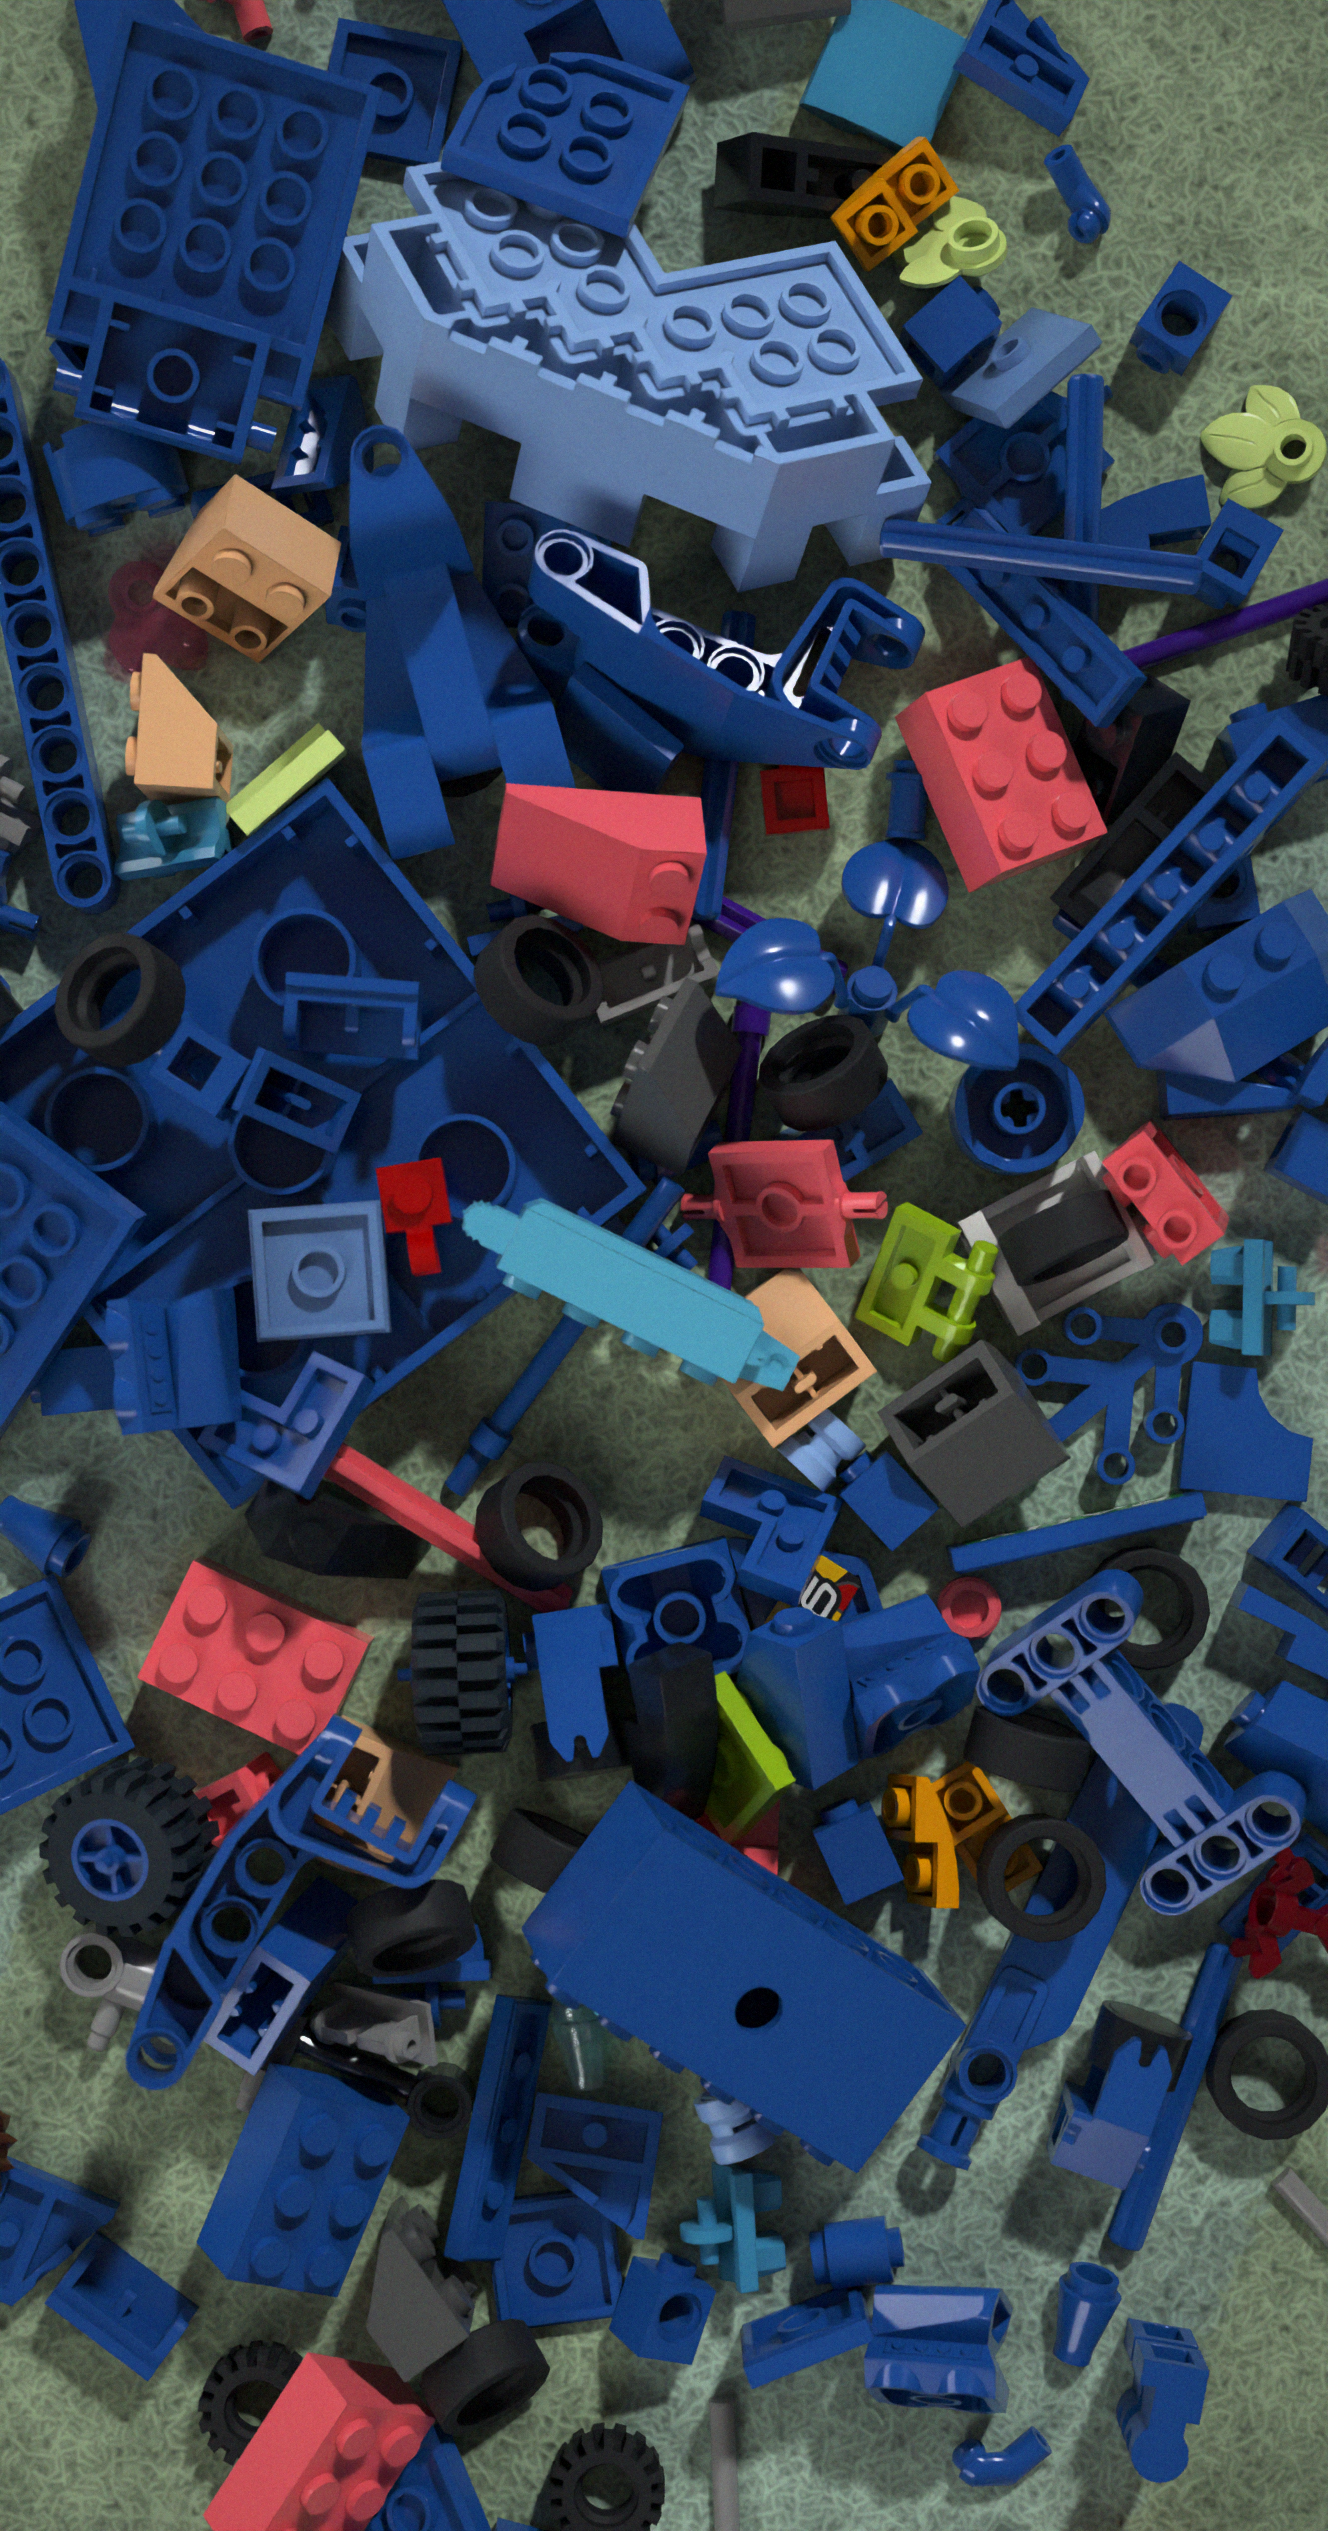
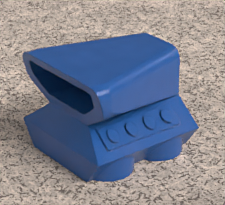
[105,1288,242,1436]
[601,1535,751,1693]
[842,1593,980,1761]
[864,2285,1013,2414]

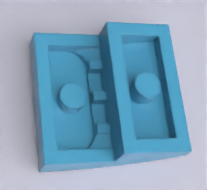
[798,0,966,153]

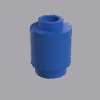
[809,2215,905,2290]

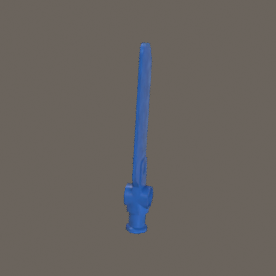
[916,1702,1204,2171]

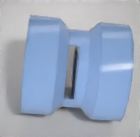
[777,1409,867,1492]
[693,2091,775,2165]

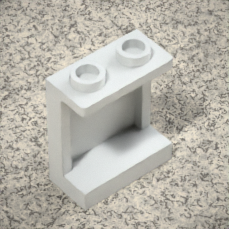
[953,1151,1154,1336]

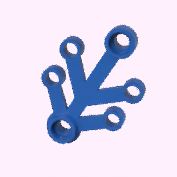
[1013,1303,1204,1485]

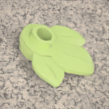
[891,196,1008,288]
[1200,385,1327,510]

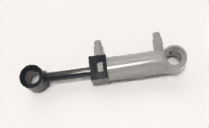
[59,1924,475,2140]

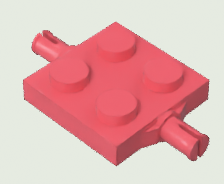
[681,1140,888,1268]

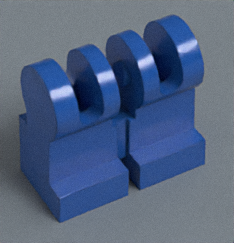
[1116,2318,1210,2483]

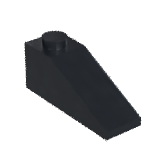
[713,132,896,219]
[244,1479,429,1579]

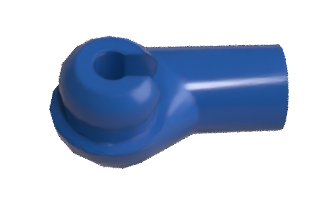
[1044,145,1111,244]
[952,2426,1052,2487]

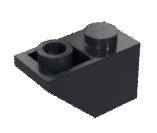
[1073,670,1191,827]

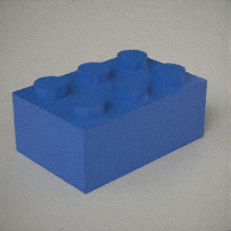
[197,2062,410,2297]

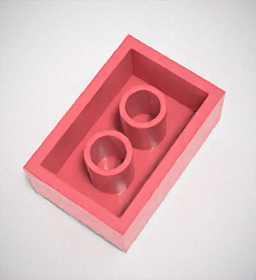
[895,656,1108,893]
[137,1556,375,1755]
[203,2352,436,2531]

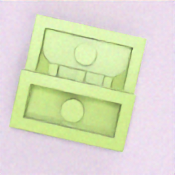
[226,723,347,838]

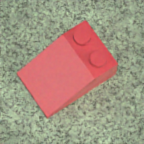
[490,783,707,945]

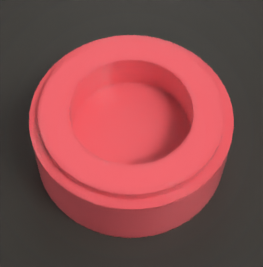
[936,1576,1001,1641]

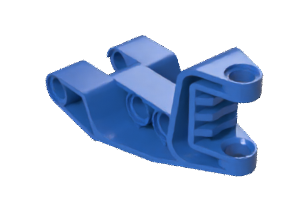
[349,425,576,861]
[515,529,925,770]
[125,1714,477,2090]

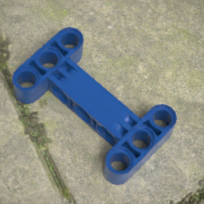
[976,1569,1308,1916]

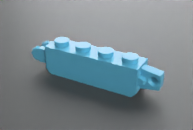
[462,1198,800,1391]

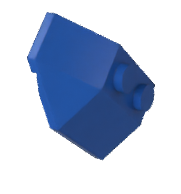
[1103,889,1328,1085]

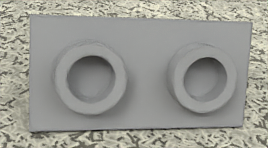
[310,1980,438,2067]

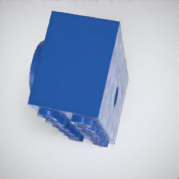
[521,1780,967,2173]

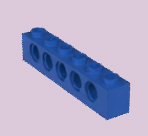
[1014,715,1328,1060]

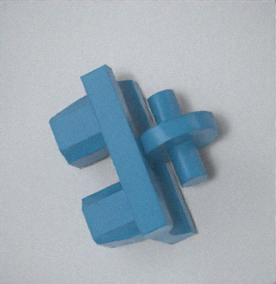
[114,796,234,881]
[1209,1239,1315,1356]
[680,2162,786,2294]

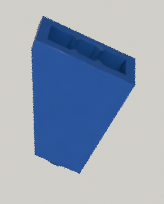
[735,1607,859,1791]
[1223,1680,1328,1837]
[203,1875,359,2077]

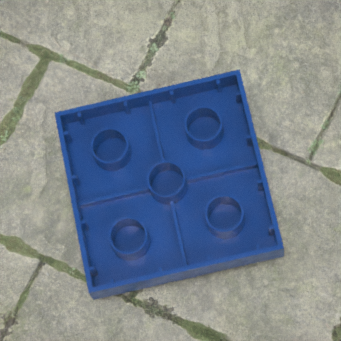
[0,777,647,1510]

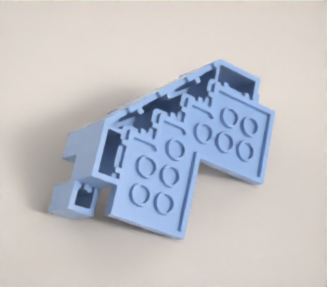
[325,162,932,593]

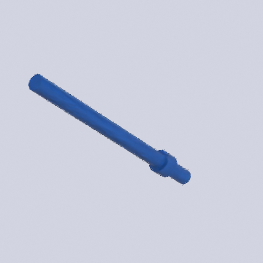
[445,1176,685,1497]

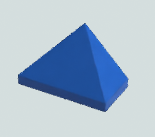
[271,374,374,496]

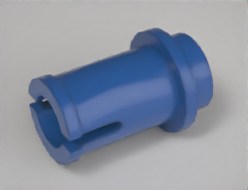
[885,760,928,841]

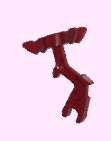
[1228,1847,1328,1979]

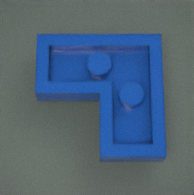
[197,1351,376,1500]
[699,1455,844,1607]

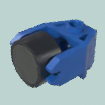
[522,1603,631,1782]
[1046,2000,1194,2190]

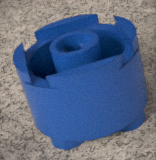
[42,412,190,537]
[948,1043,1085,1176]

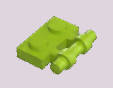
[855,1202,999,1363]

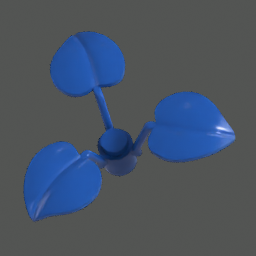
[715,838,1019,1071]

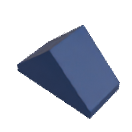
[232,1047,362,1154]

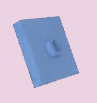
[938,307,1103,429]
[248,1200,392,1342]

